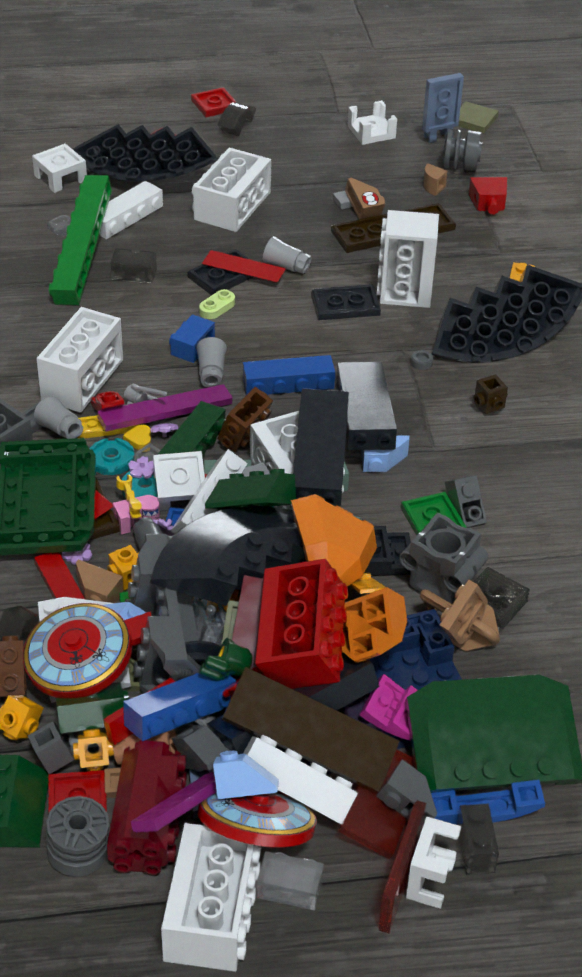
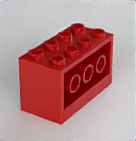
[255,558,348,689]

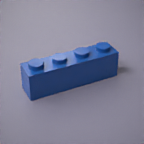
[243,355,335,395]
[123,673,236,741]

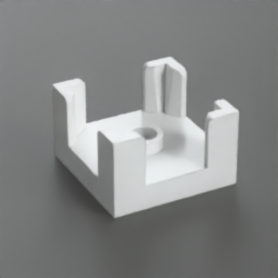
[347,101,397,145]
[32,144,87,193]
[153,451,205,511]
[406,816,461,909]

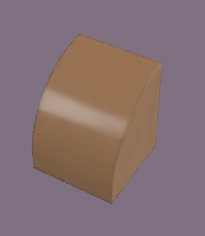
[423,164,447,196]

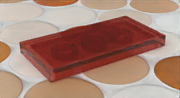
[338,749,414,859]
[379,800,427,934]

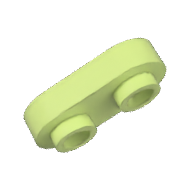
[199,289,235,319]

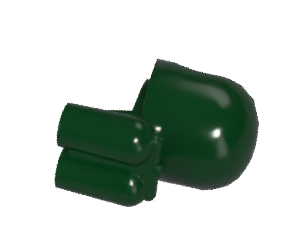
[199,638,253,681]

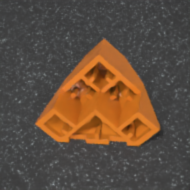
[291,494,377,587]
[342,587,407,662]

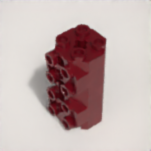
[107,740,187,875]

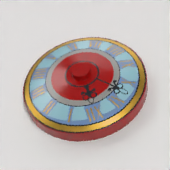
[23,603,132,698]
[198,792,317,847]

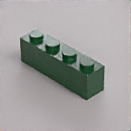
[157,401,226,459]

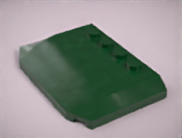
[0,438,96,555]
[405,674,582,793]

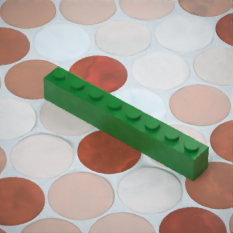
[49,175,112,305]

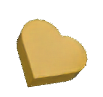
[123,425,151,451]

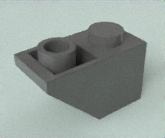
[445,475,487,527]
[28,722,74,774]
[172,725,229,772]
[376,760,437,829]

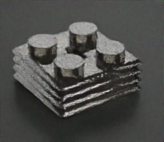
[473,567,530,629]

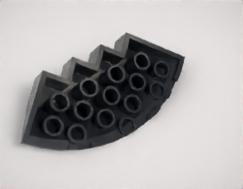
[72,124,218,181]
[432,265,582,362]
[150,506,306,606]

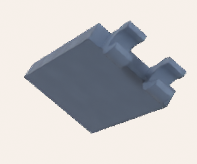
[422,73,464,143]

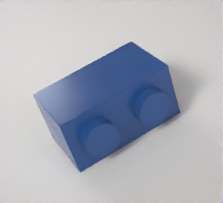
[169,314,215,363]

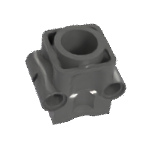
[399,512,488,603]

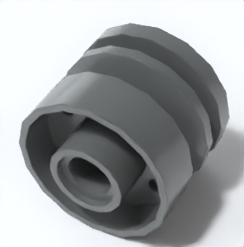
[442,128,482,172]
[46,796,109,877]

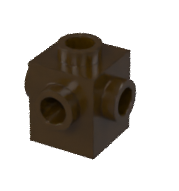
[473,374,508,414]

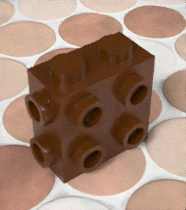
[217,387,273,453]
[0,636,27,702]

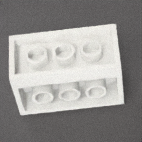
[192,148,271,232]
[377,210,439,308]
[37,307,123,413]
[250,411,345,510]
[161,823,261,972]

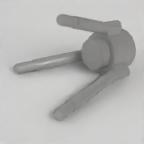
[124,383,167,424]

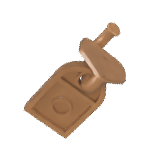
[420,580,500,652]

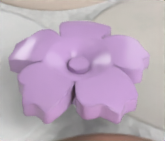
[150,423,178,437]
[128,456,154,479]
[153,518,175,536]
[62,543,92,565]

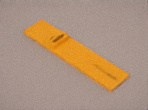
[350,573,386,594]

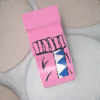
[113,495,160,535]

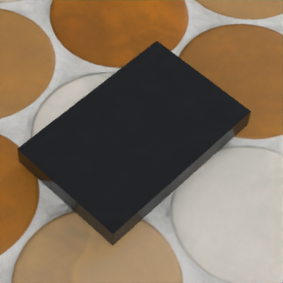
[187,249,254,296]
[311,284,381,320]

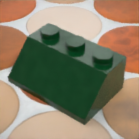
[205,469,296,509]
[0,754,49,848]

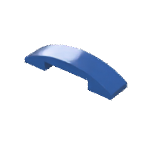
[431,780,545,825]

